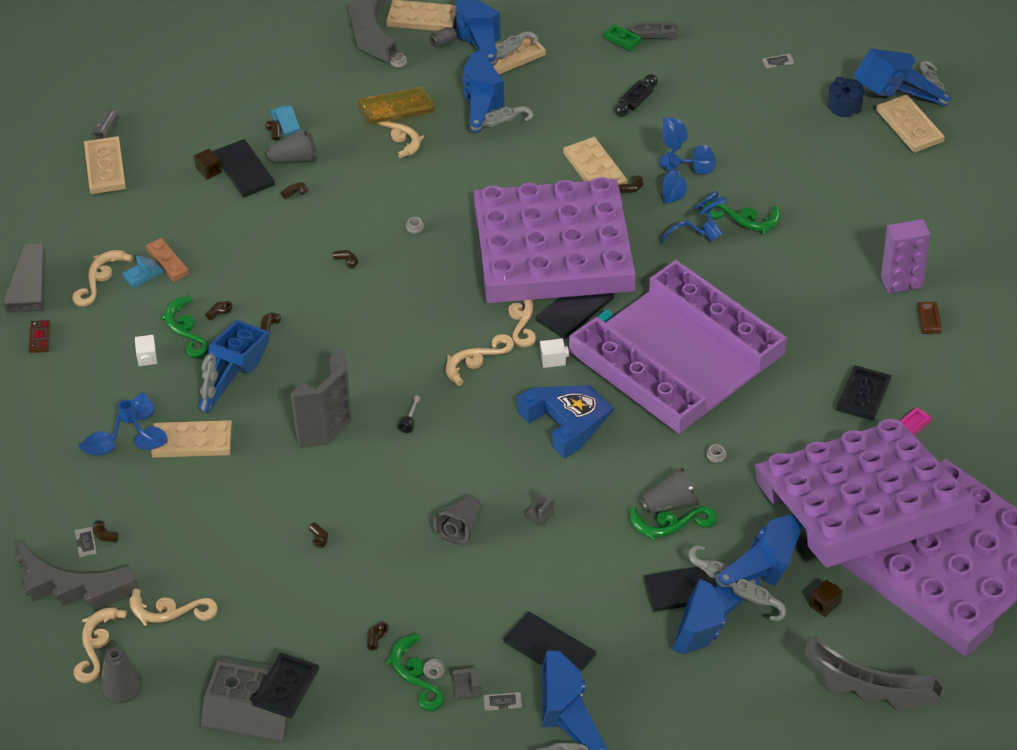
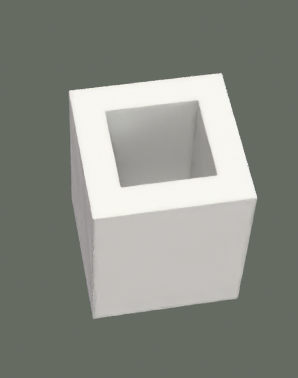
[135,335,157,366]
[540,339,569,368]

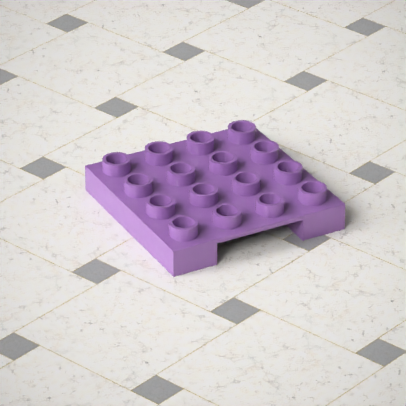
[474,177,635,303]
[569,260,787,434]
[755,419,976,568]
[840,459,1017,657]

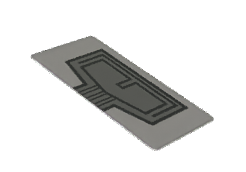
[762,54,794,68]
[75,527,97,557]
[484,692,522,710]

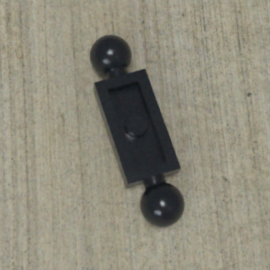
[615,74,658,117]

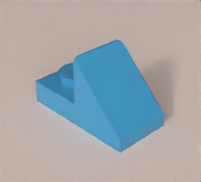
[270,105,300,136]
[122,255,164,289]

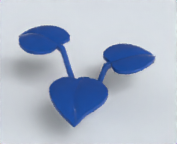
[660,117,716,203]
[660,191,726,244]
[78,392,168,456]

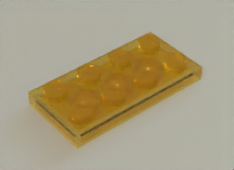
[358,87,435,124]

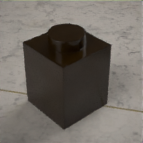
[194,148,222,180]
[809,579,843,617]

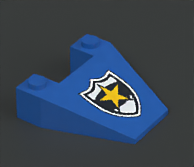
[517,385,614,459]

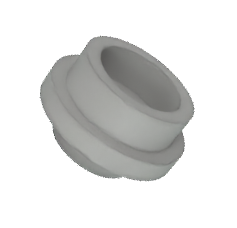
[390,53,407,68]
[406,217,424,234]
[706,444,726,463]
[423,658,445,679]

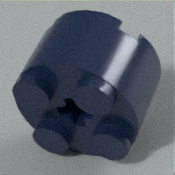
[828,77,864,117]

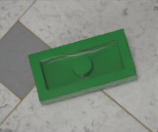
[604,24,641,51]

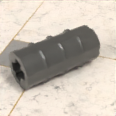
[92,108,119,140]

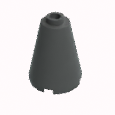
[267,126,318,163]
[641,468,699,514]
[433,495,482,547]
[100,648,143,703]

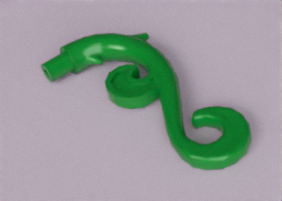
[704,200,781,234]
[160,295,209,358]
[629,506,717,541]
[385,633,444,711]

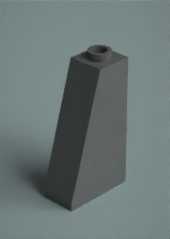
[4,243,46,313]

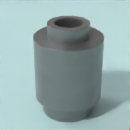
[431,27,457,48]

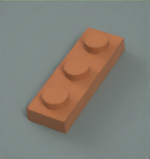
[145,238,189,282]

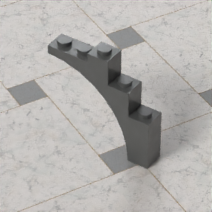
[348,0,399,62]
[14,541,139,611]
[804,636,946,712]

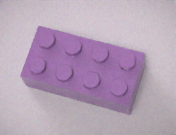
[881,219,931,293]

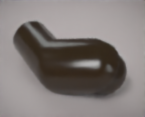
[333,250,358,269]
[205,301,233,320]
[261,312,281,332]
[93,520,118,542]
[309,522,328,548]
[368,622,389,651]

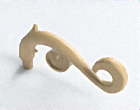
[372,108,424,159]
[72,250,133,307]
[508,300,536,348]
[445,334,514,386]
[129,589,218,626]
[73,607,127,683]

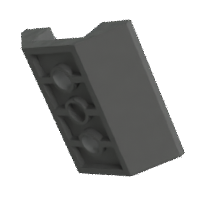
[291,347,352,448]
[201,657,289,743]

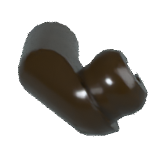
[266,120,281,141]
[620,175,644,193]
[281,182,308,199]

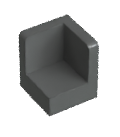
[526,490,554,526]
[453,668,481,700]

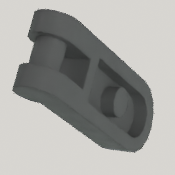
[630,21,678,40]

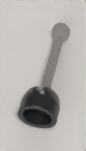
[398,395,420,433]

